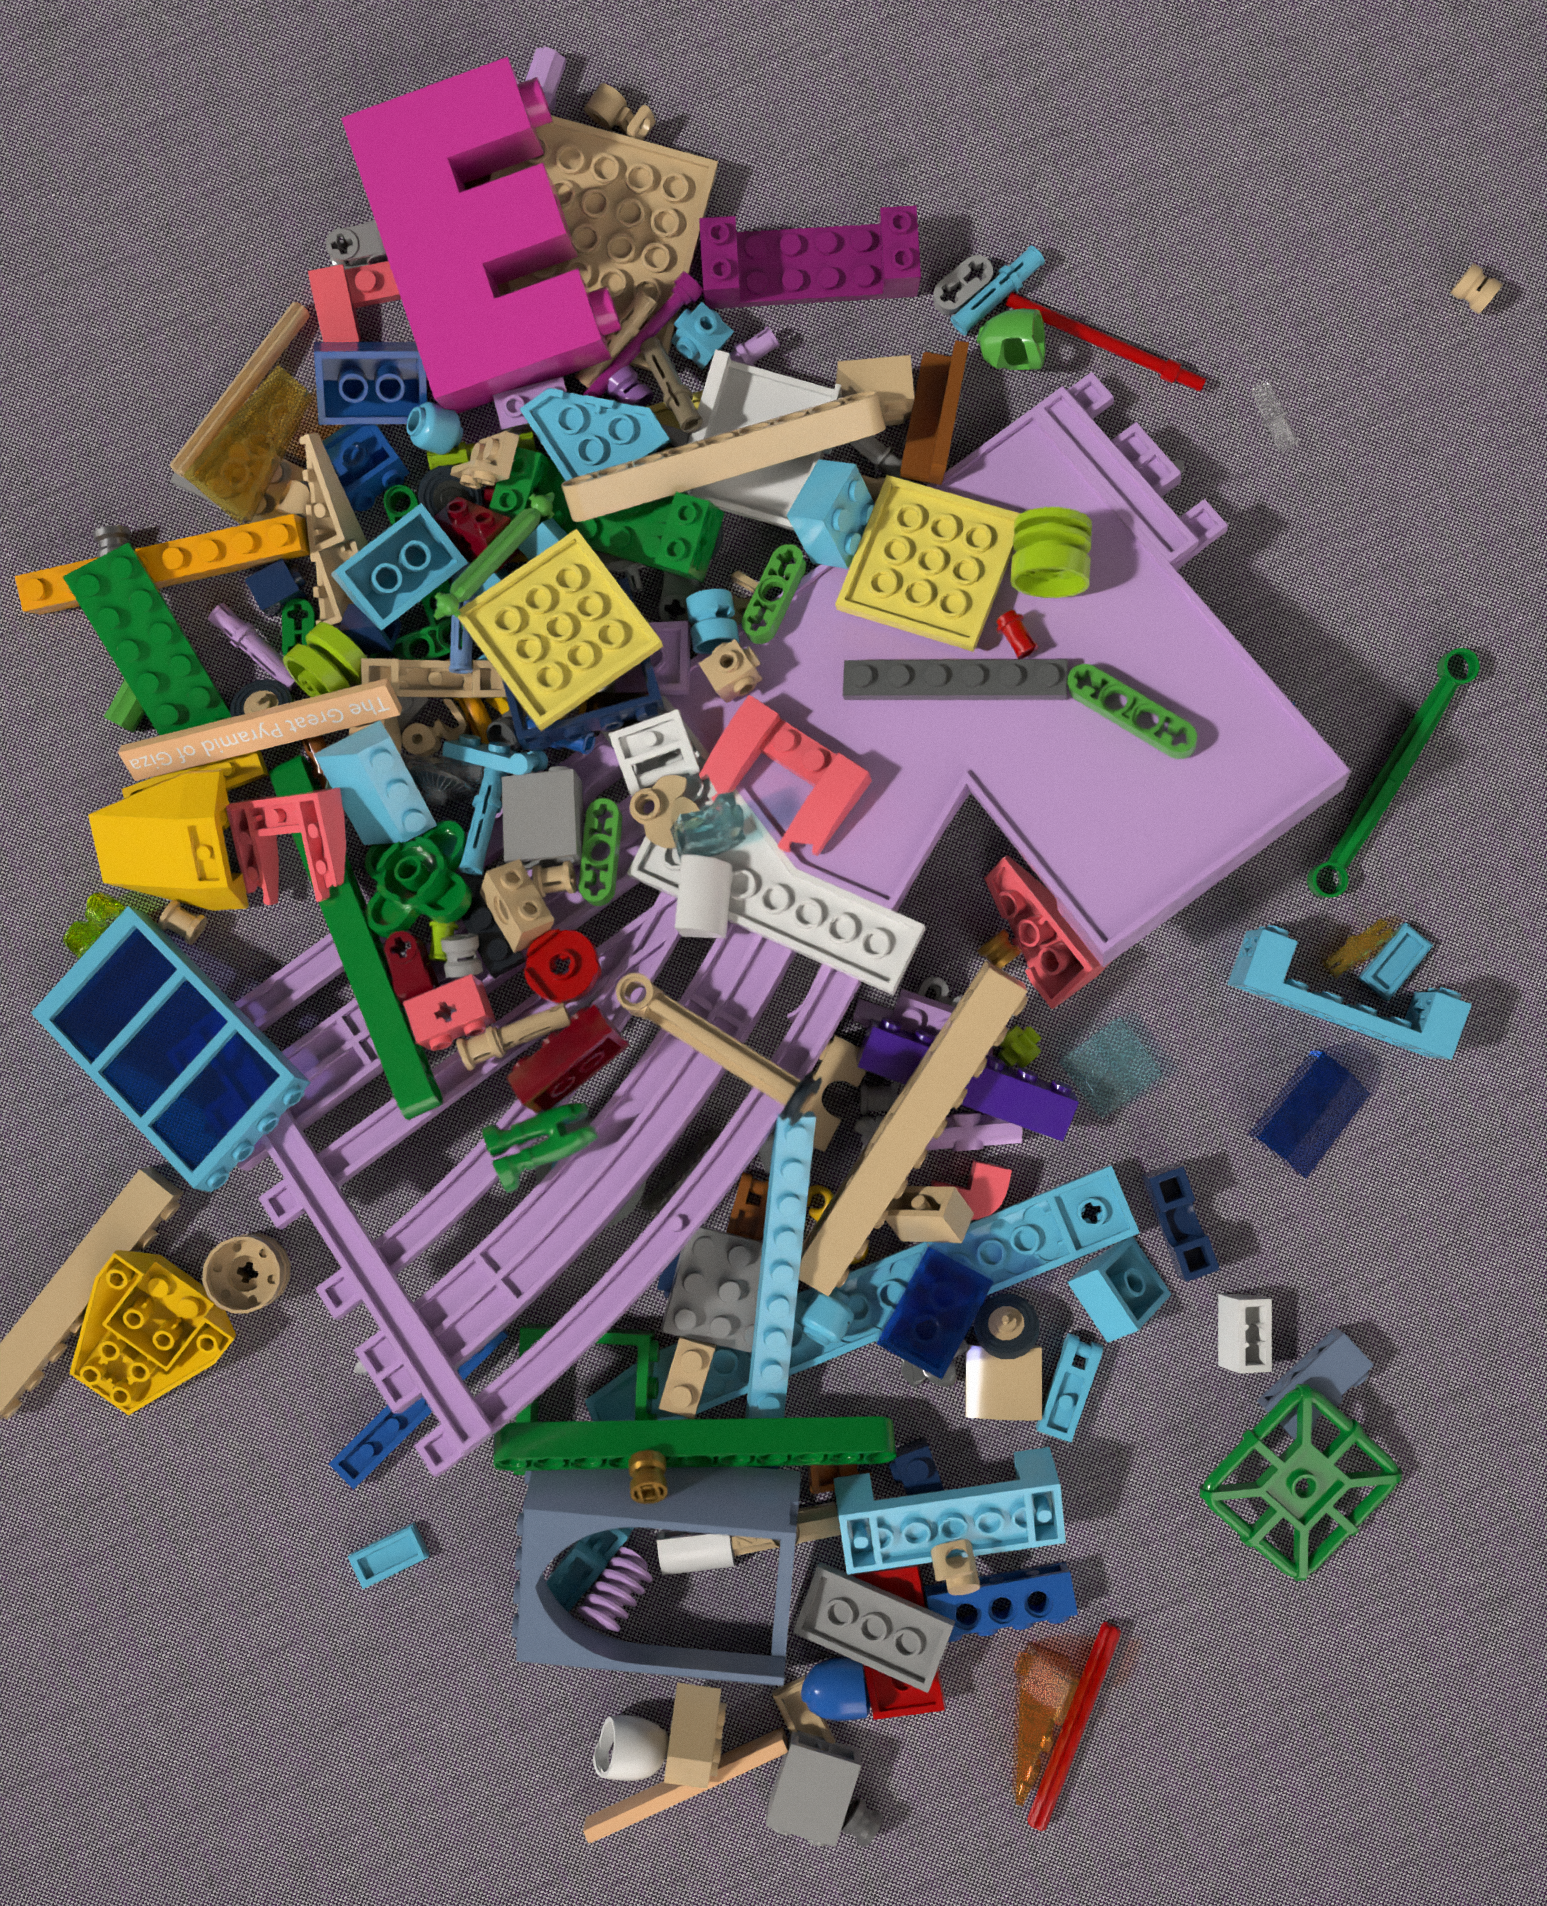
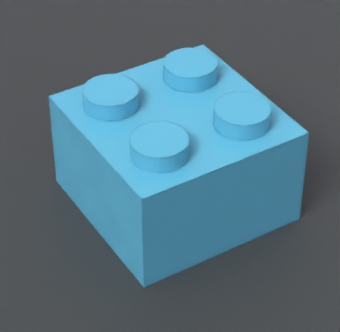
[786,459,875,569]

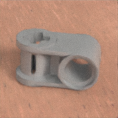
[326,220,388,269]

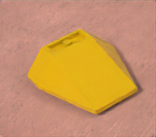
[88,769,249,911]
[69,1250,237,1415]

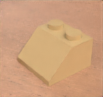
[836,355,915,426]

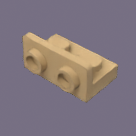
[450,431,519,489]

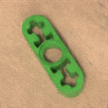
[741,544,806,644]
[579,798,623,906]

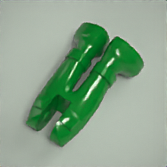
[482,1102,599,1193]

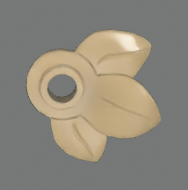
[630,775,702,849]

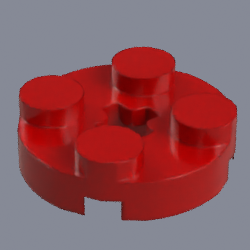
[524,929,602,1005]

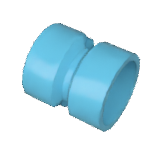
[686,589,740,654]

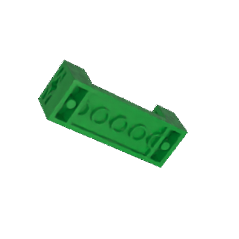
[489,447,725,583]

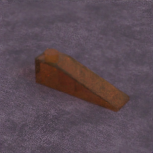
[1012,1642,1079,1807]

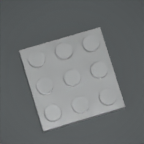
[660,1226,763,1353]

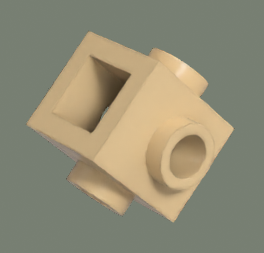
[698,639,762,704]

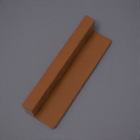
[900,340,969,485]

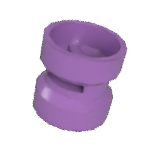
[606,365,654,407]

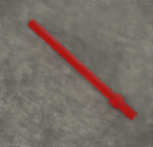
[1006,292,1206,392]

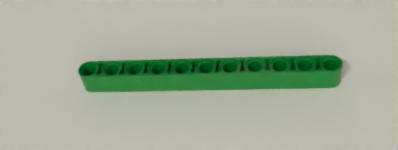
[269,754,443,1120]
[493,1416,896,1471]

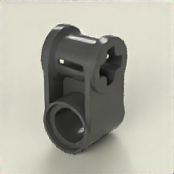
[659,571,702,625]

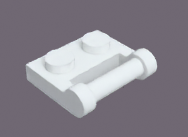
[609,709,701,796]

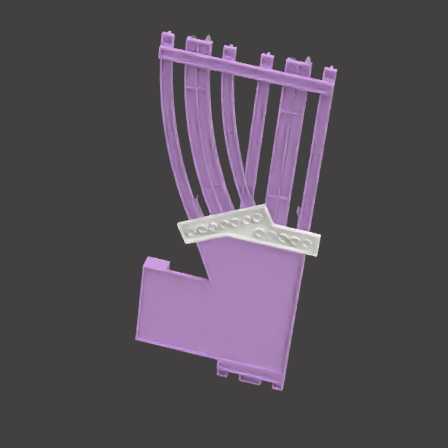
[167,372,1350,1477]

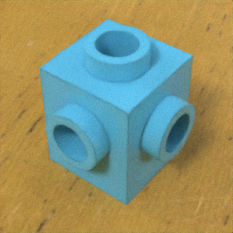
[671,302,734,370]

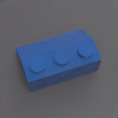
[313,342,427,425]

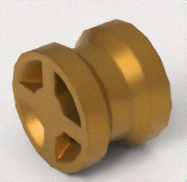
[976,929,1022,969]

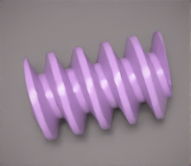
[578,1547,653,1632]

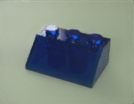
[1247,1050,1370,1179]

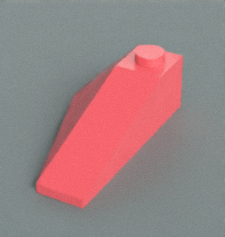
[984,855,1112,1009]

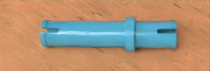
[950,245,1045,336]
[459,767,507,875]

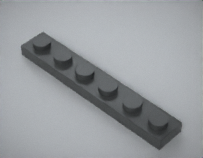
[843,659,1068,700]

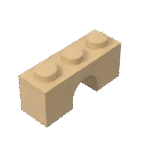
[808,1035,867,1152]

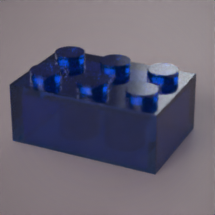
[876,1242,994,1380]

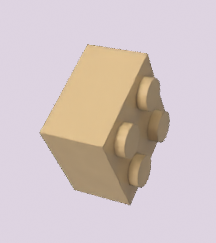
[664,1683,727,1789]

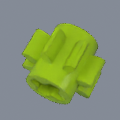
[997,1024,1042,1068]

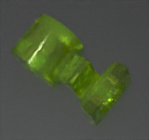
[63,892,126,959]

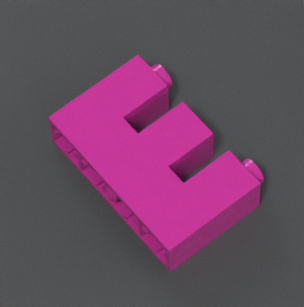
[341,57,622,414]

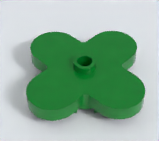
[365,821,472,938]

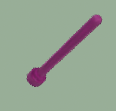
[583,271,704,398]

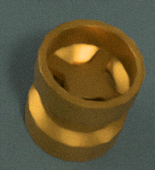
[629,1450,668,1504]

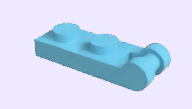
[442,734,548,775]
[1035,1333,1103,1443]

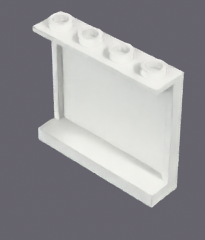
[680,349,842,531]

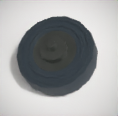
[417,464,482,517]

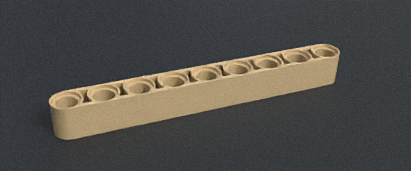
[561,391,886,522]

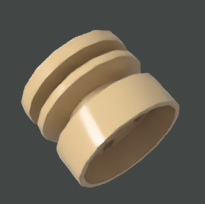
[202,1233,291,1313]

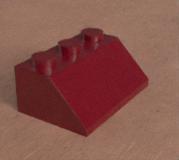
[507,1004,630,1114]

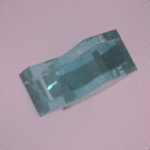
[670,792,746,863]

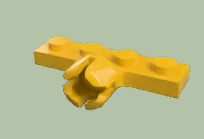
[121,750,269,831]

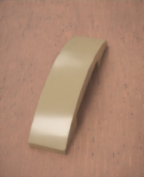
[361,658,507,698]

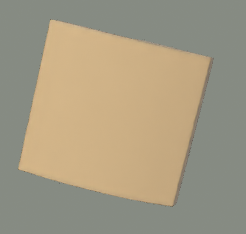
[965,1344,1042,1421]

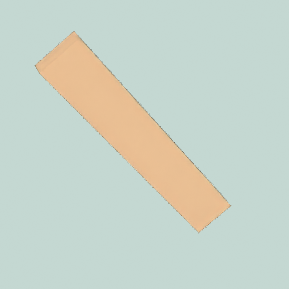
[583,1727,788,1843]

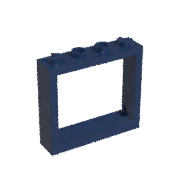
[502,577,665,751]

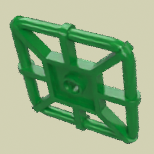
[1199,1383,1402,1581]

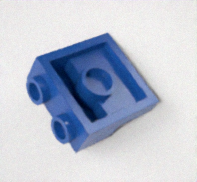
[322,424,410,512]

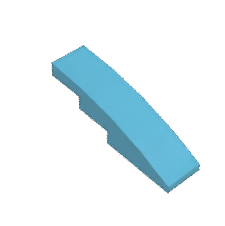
[546,1527,634,1612]

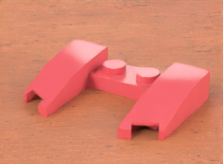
[308,261,401,342]
[699,695,872,856]
[226,787,346,905]

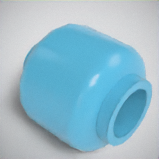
[406,402,463,455]
[800,1289,854,1346]

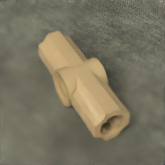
[730,1501,841,1556]

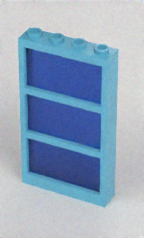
[31,906,311,1192]

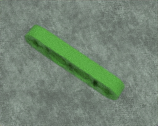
[1067,664,1197,759]

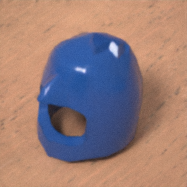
[801,1656,871,1721]

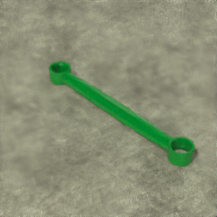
[1307,648,1480,898]

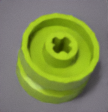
[282,621,367,697]

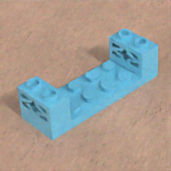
[1227,925,1472,1060]
[833,1447,1066,1574]

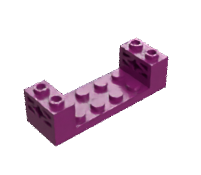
[699,205,921,309]

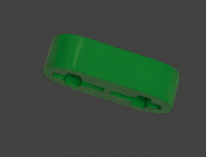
[282,598,318,656]

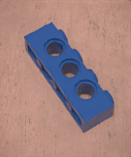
[924,1562,1078,1642]

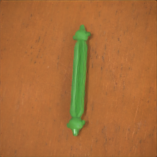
[434,492,555,619]

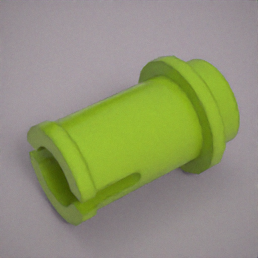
[428,920,459,962]

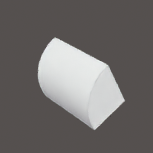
[675,855,732,939]
[1218,1294,1272,1373]
[657,1530,735,1575]

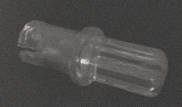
[1251,381,1300,454]

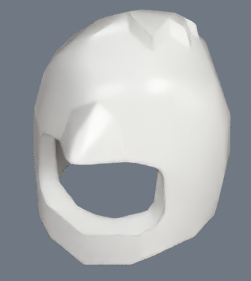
[593,1715,669,1781]

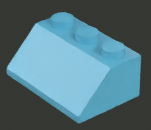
[331,503,468,631]
[314,720,437,845]

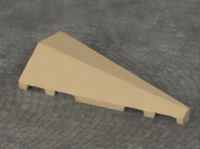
[300,433,368,627]

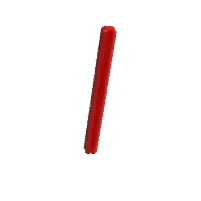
[1027,1622,1121,1831]

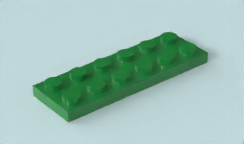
[63,541,231,736]

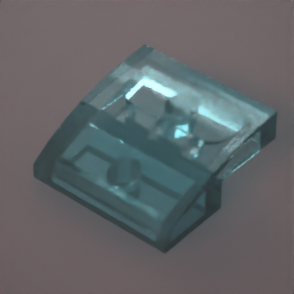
[1058,1015,1163,1119]

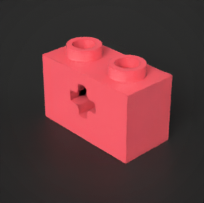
[403,974,496,1051]

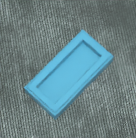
[1358,923,1433,1001]
[347,1522,430,1589]

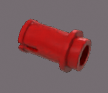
[996,610,1039,660]

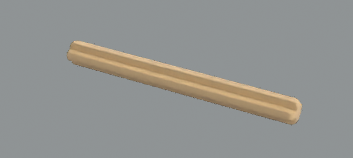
[170,302,310,478]

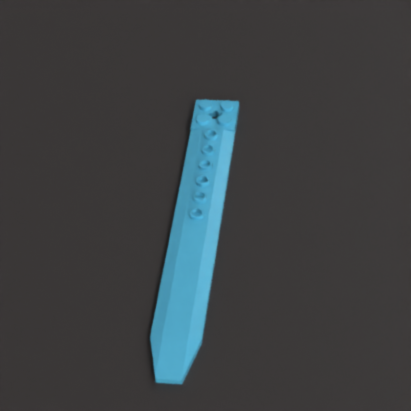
[585,1165,1140,1421]

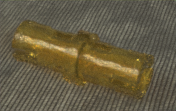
[1322,918,1395,979]

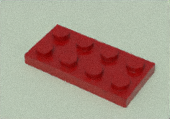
[849,1564,946,1720]

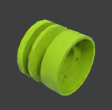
[1011,507,1092,598]

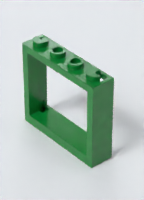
[513,1323,660,1475]

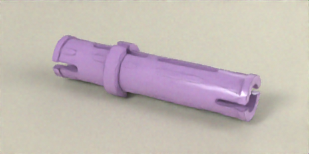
[208,603,298,692]

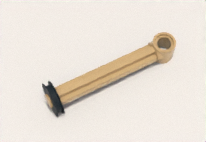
[616,973,822,1126]

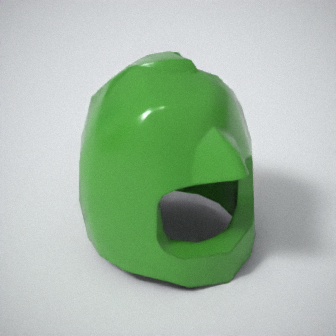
[977,308,1046,370]

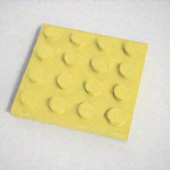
[835,475,1020,652]
[457,529,663,731]

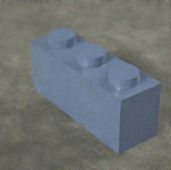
[1257,1327,1374,1440]

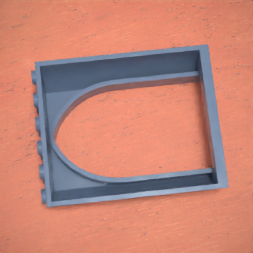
[511,1466,801,1686]

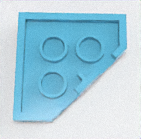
[520,388,671,481]

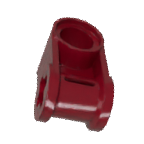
[384,931,440,1006]

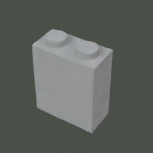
[502,766,584,870]
[766,1730,861,1848]

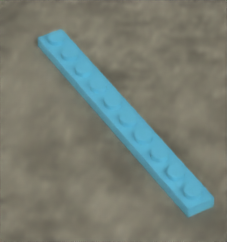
[745,1111,816,1419]

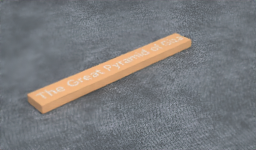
[118,678,402,781]

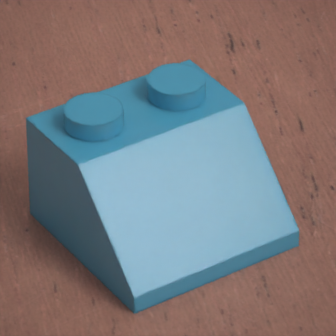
[1067,1236,1172,1343]

